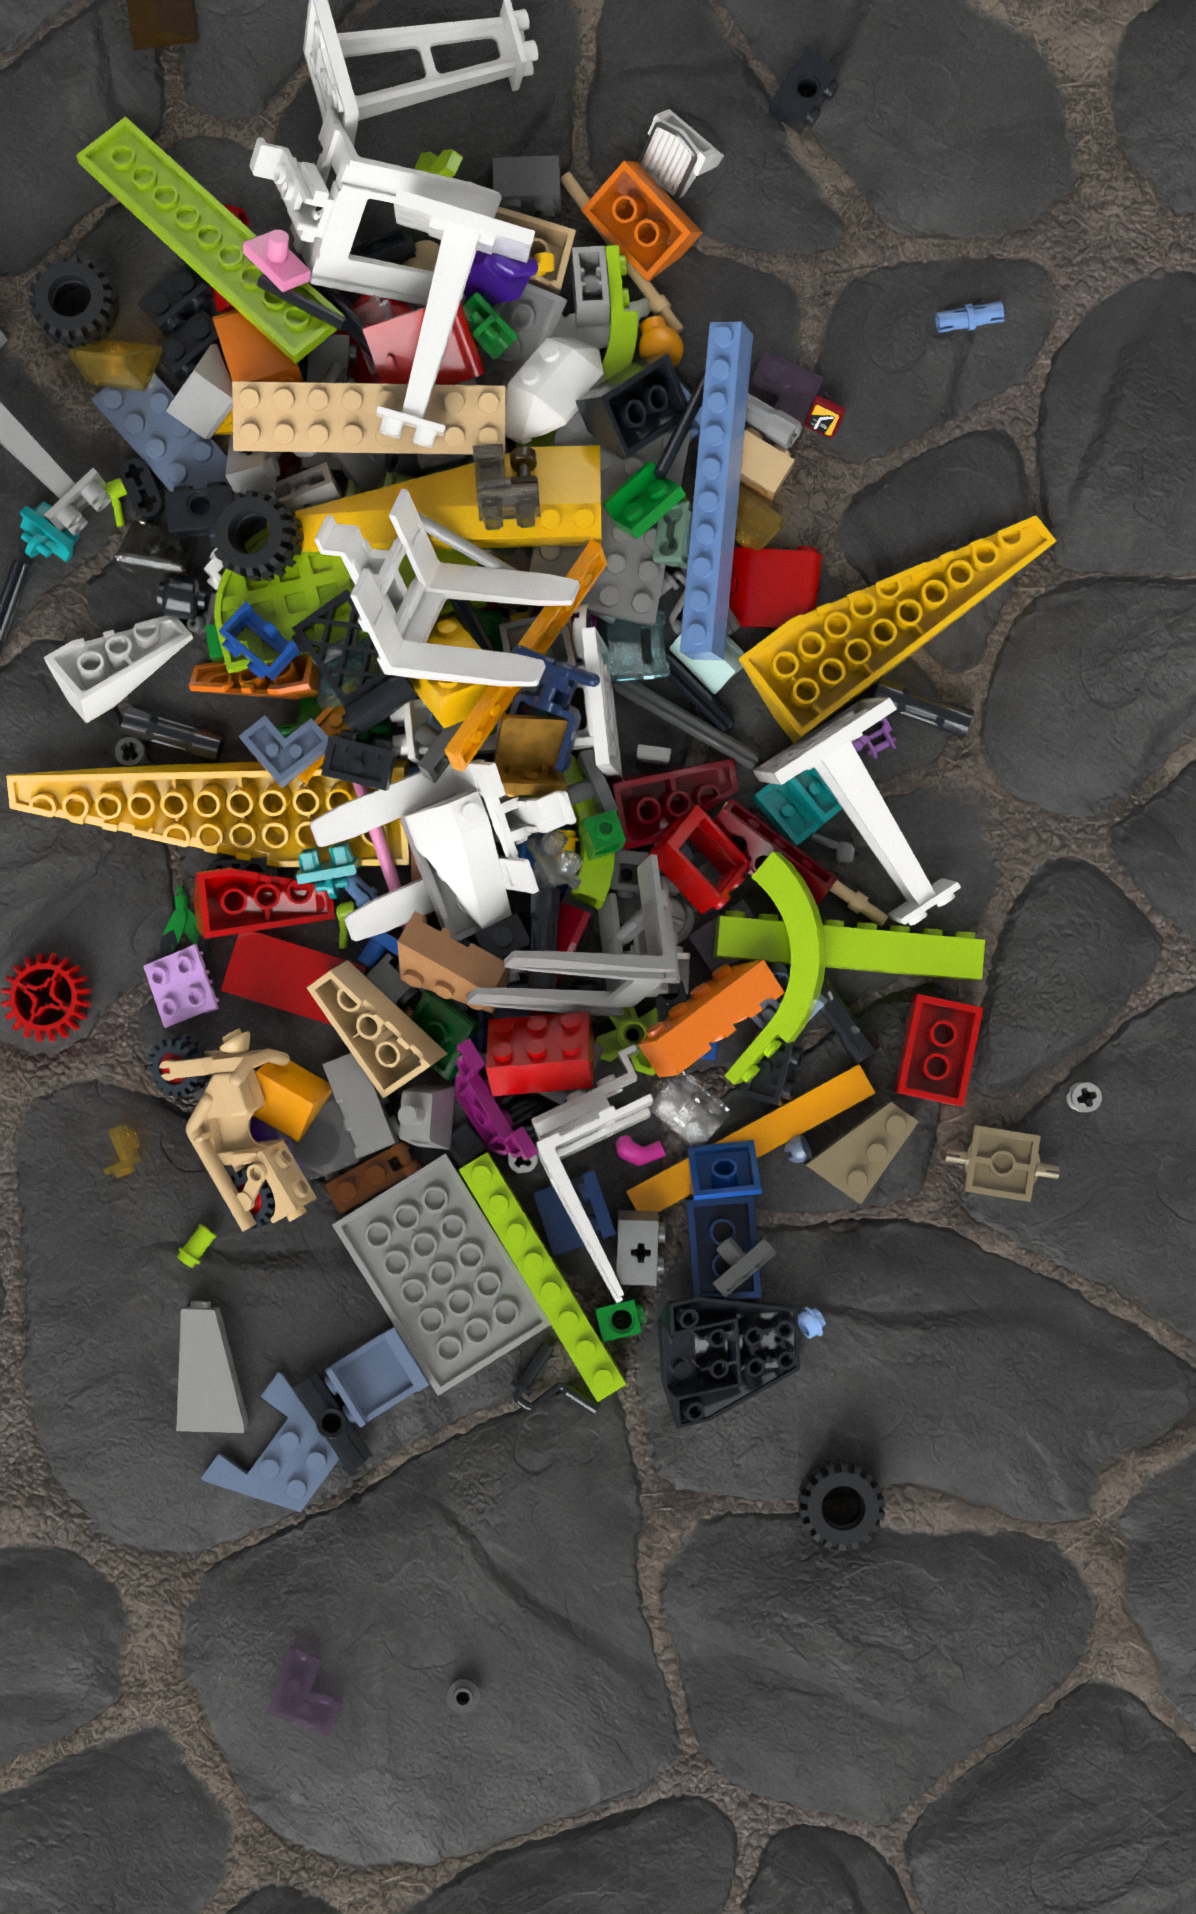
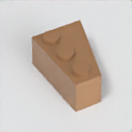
[397,911,509,1013]

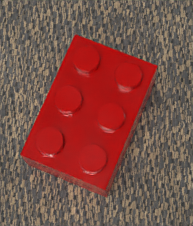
[893,994,983,1107]
[486,1011,595,1096]

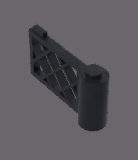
[291,589,418,734]

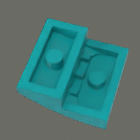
[751,767,843,847]

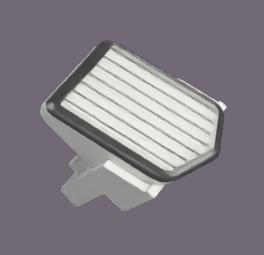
[638,109,724,199]

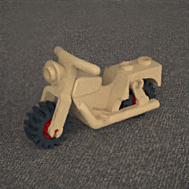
[147,1028,317,1232]

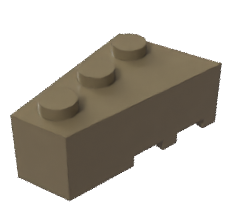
[803,1102,919,1204]

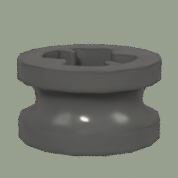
[115,737,147,767]

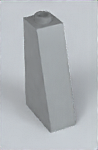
[176,1300,249,1433]

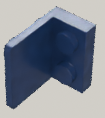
[533,1170,617,1256]

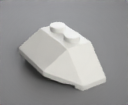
[505,337,605,445]

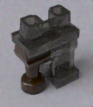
[473,444,541,530]

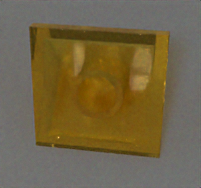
[69,339,162,391]

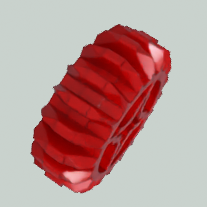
[1,953,92,1042]

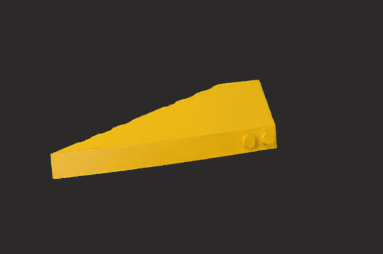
[267,445,602,552]
[738,515,1056,744]

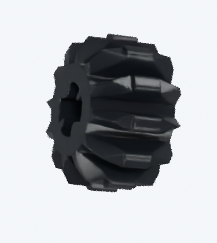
[494,1093,543,1138]

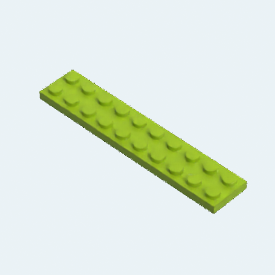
[76,116,344,364]

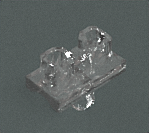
[525,830,583,889]

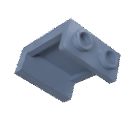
[324,1326,430,1428]

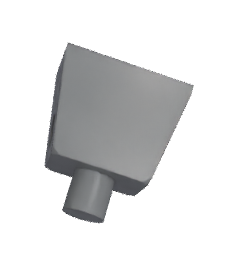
[398,1084,455,1149]

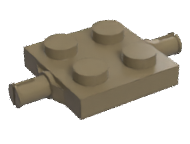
[945,1125,1060,1202]

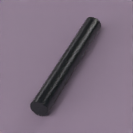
[257,274,348,331]

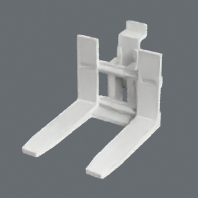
[249,108,502,305]
[315,489,580,686]
[310,759,576,941]
[531,1044,653,1304]

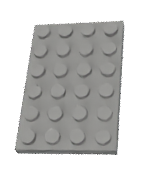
[529,410,691,626]
[332,1153,551,1396]

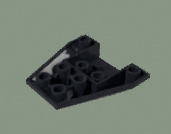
[657,1295,800,1428]

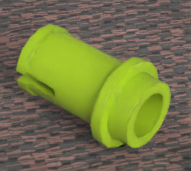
[176,1224,217,1268]

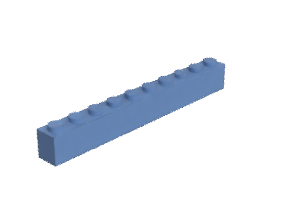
[680,322,753,661]

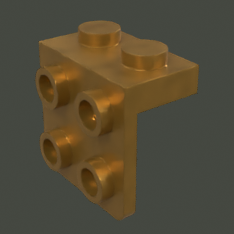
[493,714,568,797]

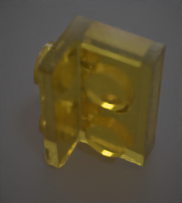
[735,483,785,552]

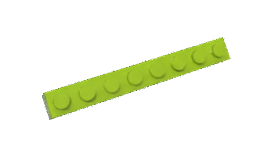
[713,911,985,981]
[459,1152,626,1402]

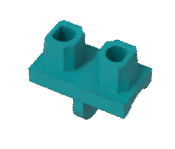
[20,501,80,563]
[296,842,361,899]

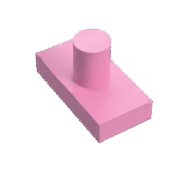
[243,230,311,292]

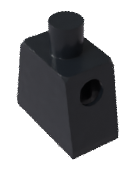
[470,912,531,961]

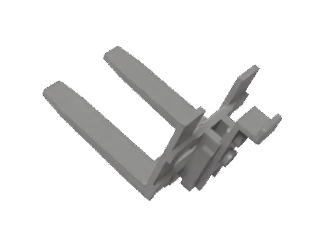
[467,854,680,1016]

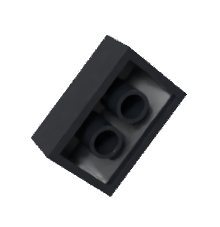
[575,353,688,460]

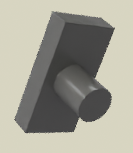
[414,720,465,783]
[566,748,618,814]
[713,1237,777,1298]

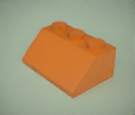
[581,161,703,281]

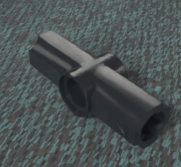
[292,1371,373,1472]

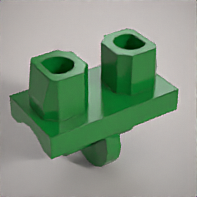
[463,292,520,360]

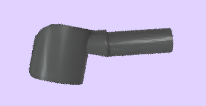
[811,832,855,863]

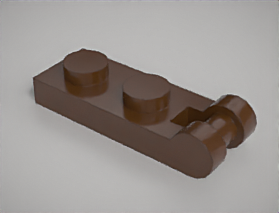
[325,1140,422,1214]

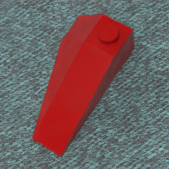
[193,868,335,939]

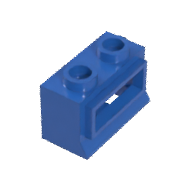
[219,601,300,681]

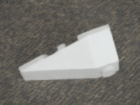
[44,616,193,723]
[405,791,512,929]

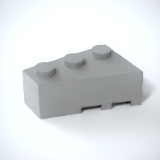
[323,1053,400,1158]

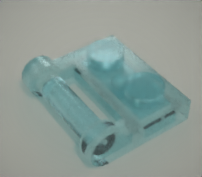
[607,610,670,682]

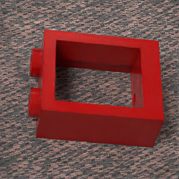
[647,804,751,914]

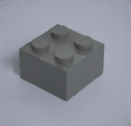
[492,155,561,222]

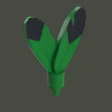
[160,886,211,957]

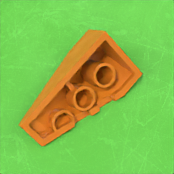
[189,650,329,699]

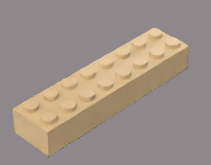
[232,381,505,455]

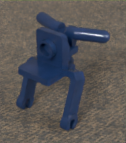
[509,645,600,773]

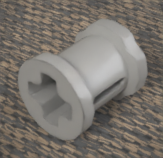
[1066,1082,1102,1112]
[508,1153,538,1173]

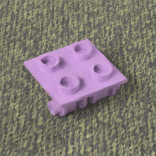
[143,944,220,1028]

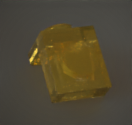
[103,1125,142,1179]

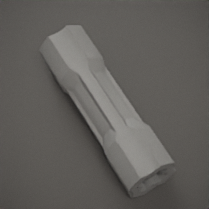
[745,393,802,449]

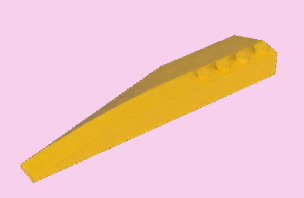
[6,759,410,867]

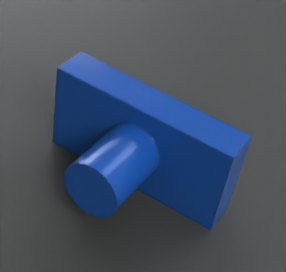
[357,932,399,969]

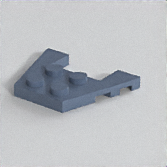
[201,1371,339,1512]

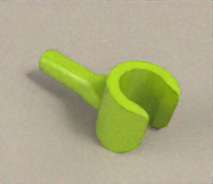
[106,478,127,527]
[336,901,356,948]

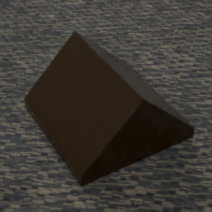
[127,0,198,51]

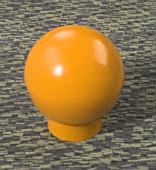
[638,316,684,367]

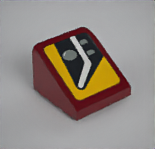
[805,395,846,438]

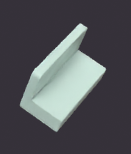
[670,634,745,694]

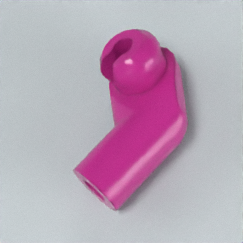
[615,1135,666,1166]

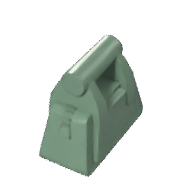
[653,501,693,569]

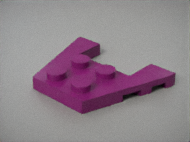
[455,1038,539,1160]

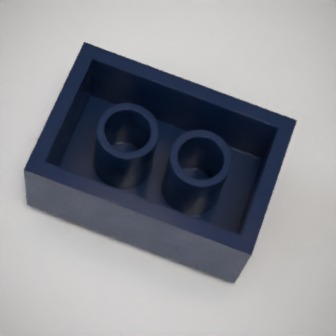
[685,1195,762,1299]

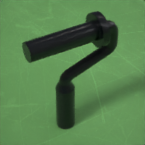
[510,1342,601,1415]

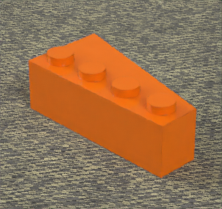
[638,959,785,1078]

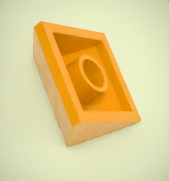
[253,1061,332,1143]

